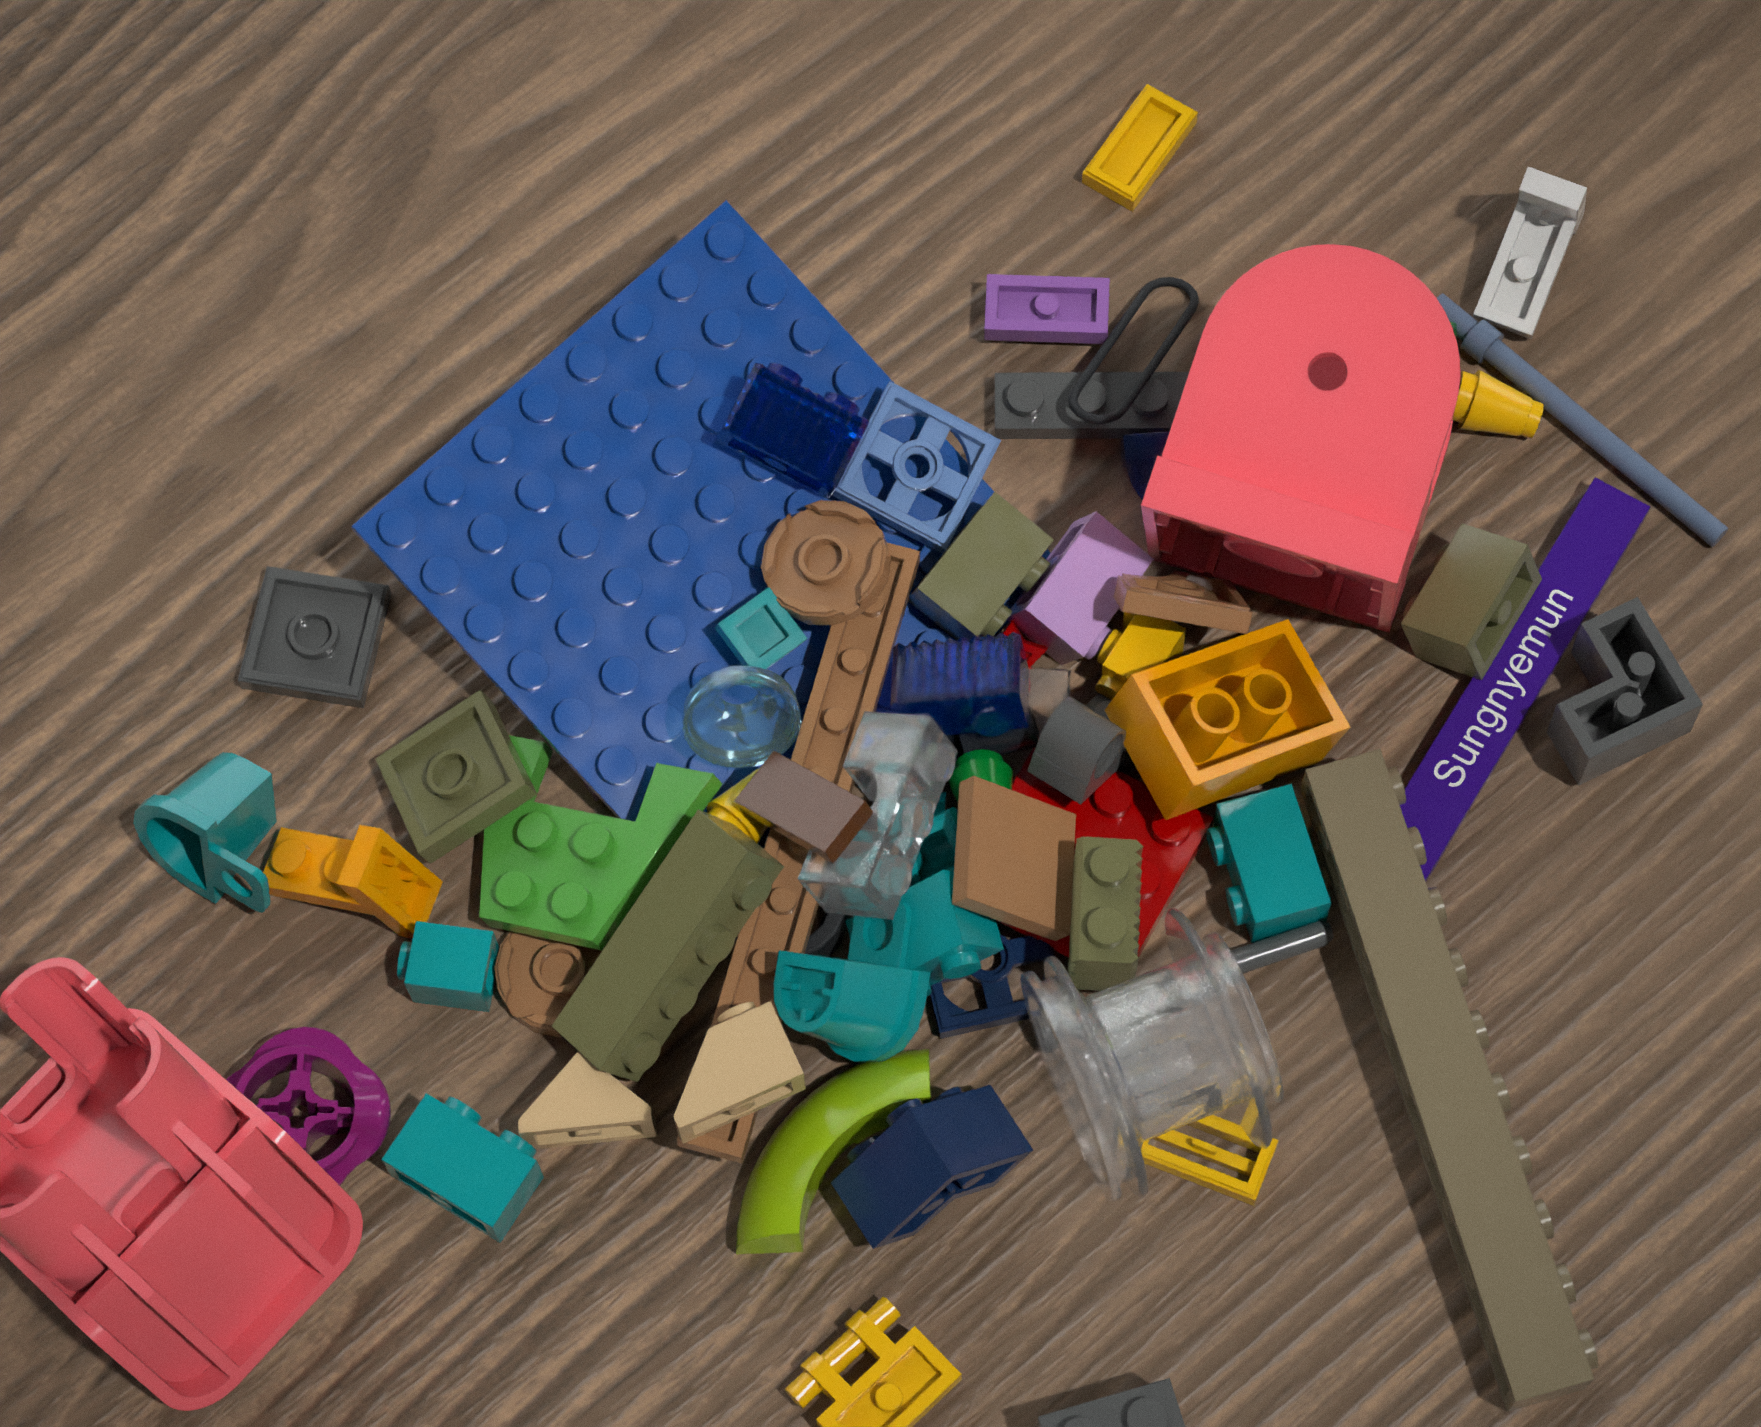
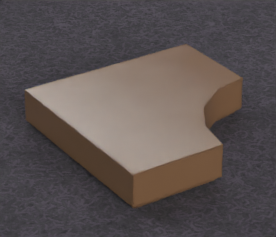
[1113,570,1253,634]

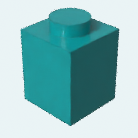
[397,921,500,1012]

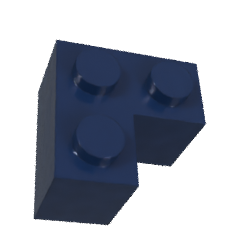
[831,1085,1033,1249]

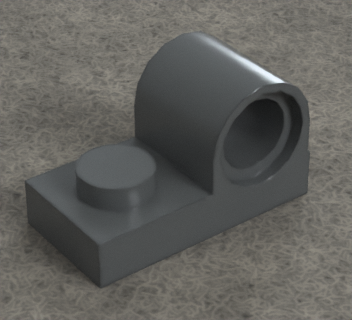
[1027,693,1131,805]

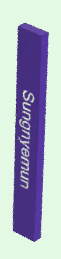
[1400,477,1650,882]

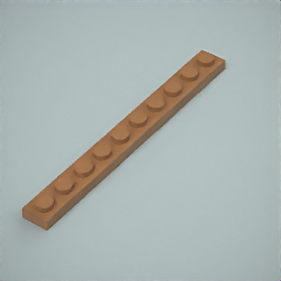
[677,543,920,1164]

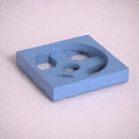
[830,381,1001,554]

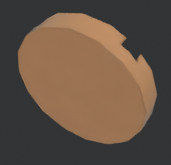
[761,500,891,626]
[494,931,607,1037]

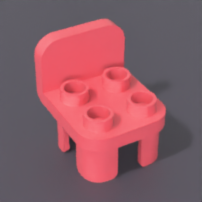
[0,957,363,1411]

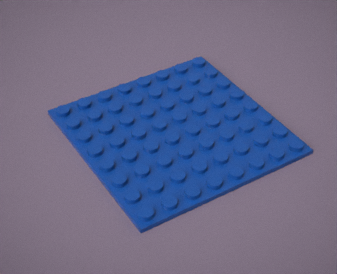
[351,200,1050,848]

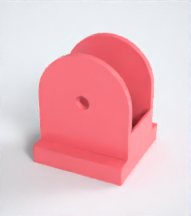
[1141,244,1460,633]

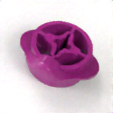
[226,1027,391,1186]

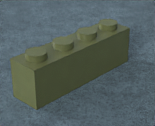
[552,809,784,1082]

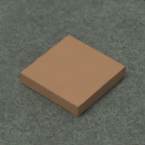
[952,776,1076,941]

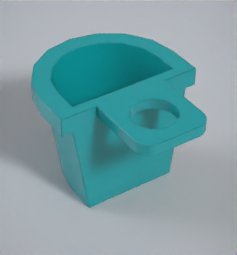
[133,752,277,913]
[774,896,930,1063]

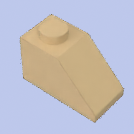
[673,1001,806,1144]

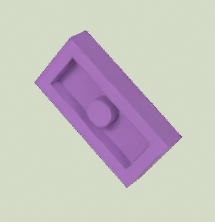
[984,274,1110,344]

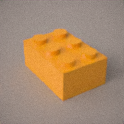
[1104,619,1351,820]

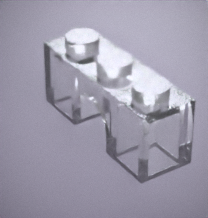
[798,711,958,920]

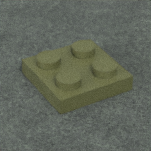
[375,690,537,864]

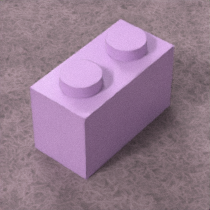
[1007,511,1154,665]

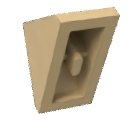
[518,1051,657,1149]

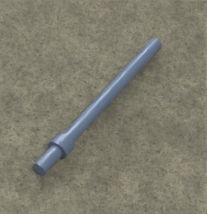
[1437,293,1729,547]

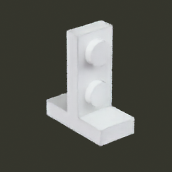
[1473,167,1587,339]

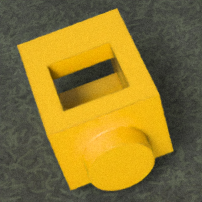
[1095,612,1186,700]

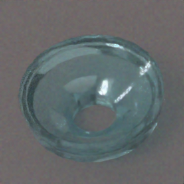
[682,665,801,768]

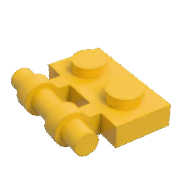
[785,1296,962,1427]

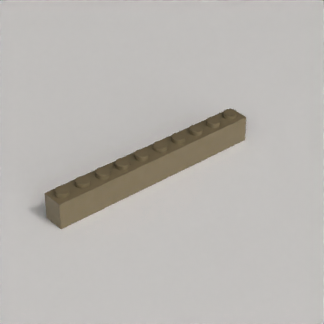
[1300,749,1598,1412]

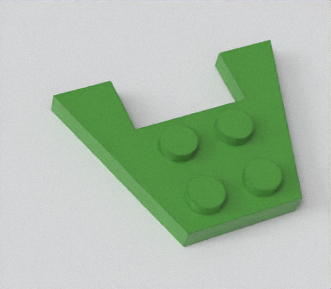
[479,735,722,950]

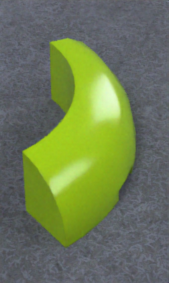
[736,1049,931,1254]

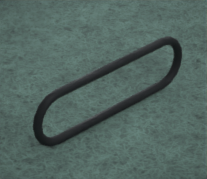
[1069,277,1199,424]

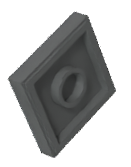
[238,566,392,708]

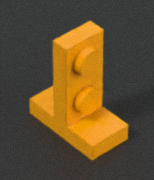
[263,825,443,939]

